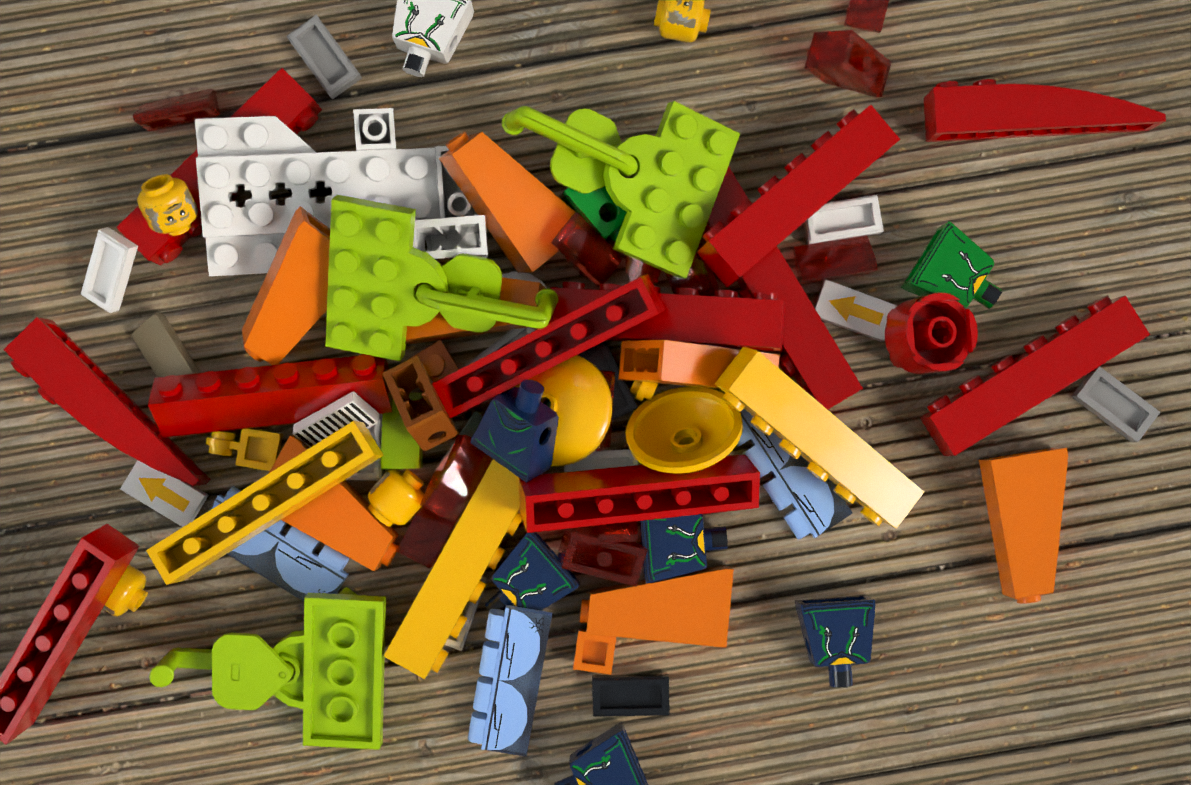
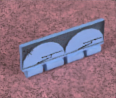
[737,409,852,540]
[209,486,350,602]
[468,605,552,757]

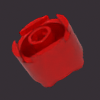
[885,293,978,374]

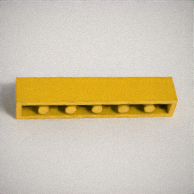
[715,346,924,529]
[146,421,384,585]
[384,459,522,679]

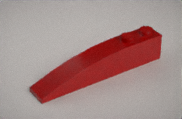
[923,79,1166,142]
[3,317,211,486]

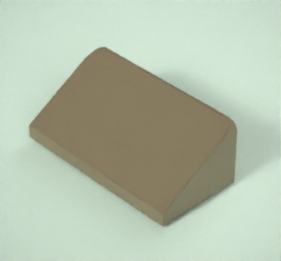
[131,312,201,377]

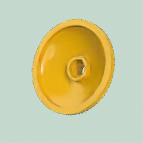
[507,355,612,467]
[626,386,743,474]

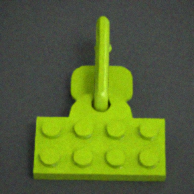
[502,101,740,278]
[325,194,558,361]
[149,592,386,750]

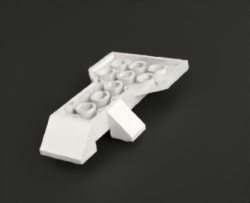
[195,108,478,276]

